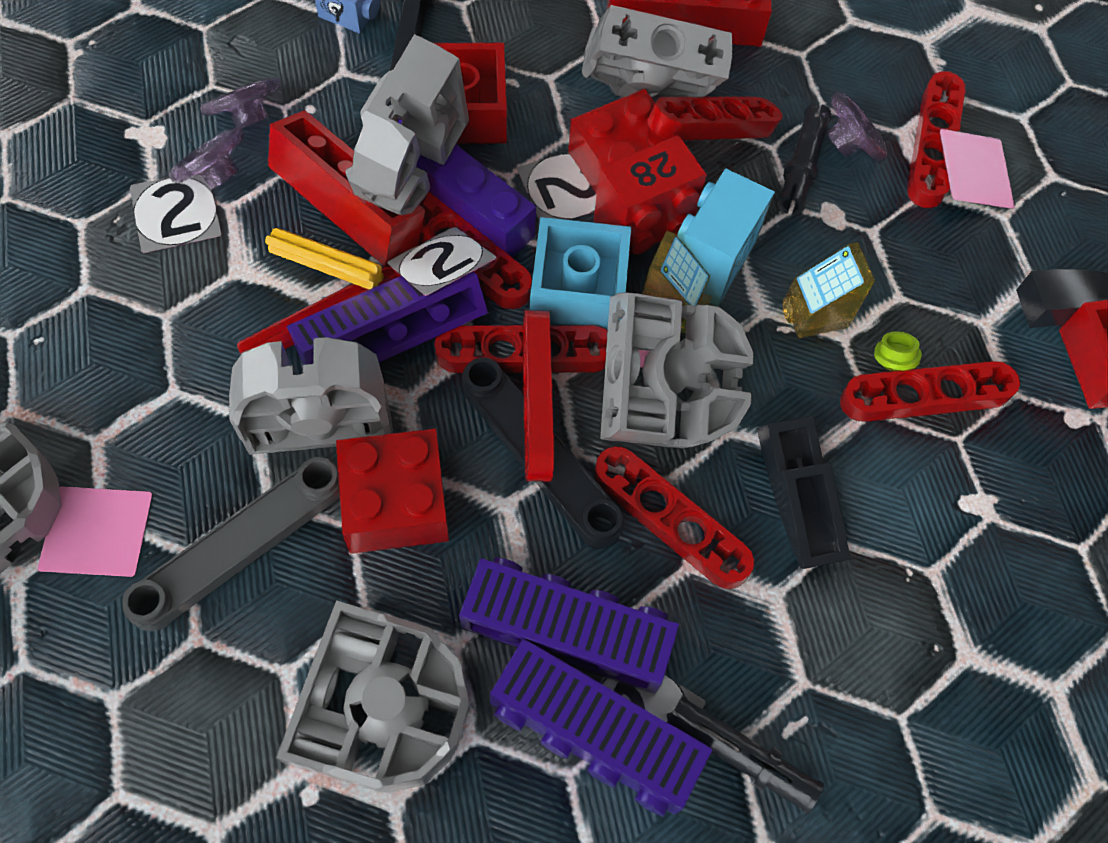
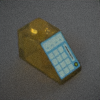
[643,231,712,334]
[782,242,875,339]

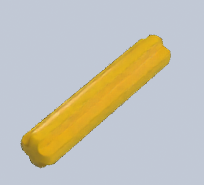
[265,228,384,290]

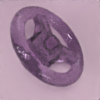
[200,76,281,129]
[827,91,888,161]
[169,127,245,189]

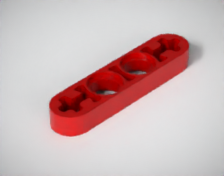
[907,71,966,208]
[647,97,782,140]
[419,192,532,310]
[523,310,554,482]
[434,325,608,373]
[840,361,1020,422]
[594,446,754,589]

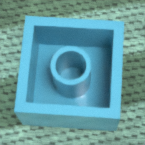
[677,168,775,306]
[530,217,631,330]

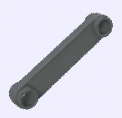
[122,457,340,631]

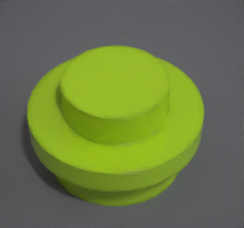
[874,332,922,372]

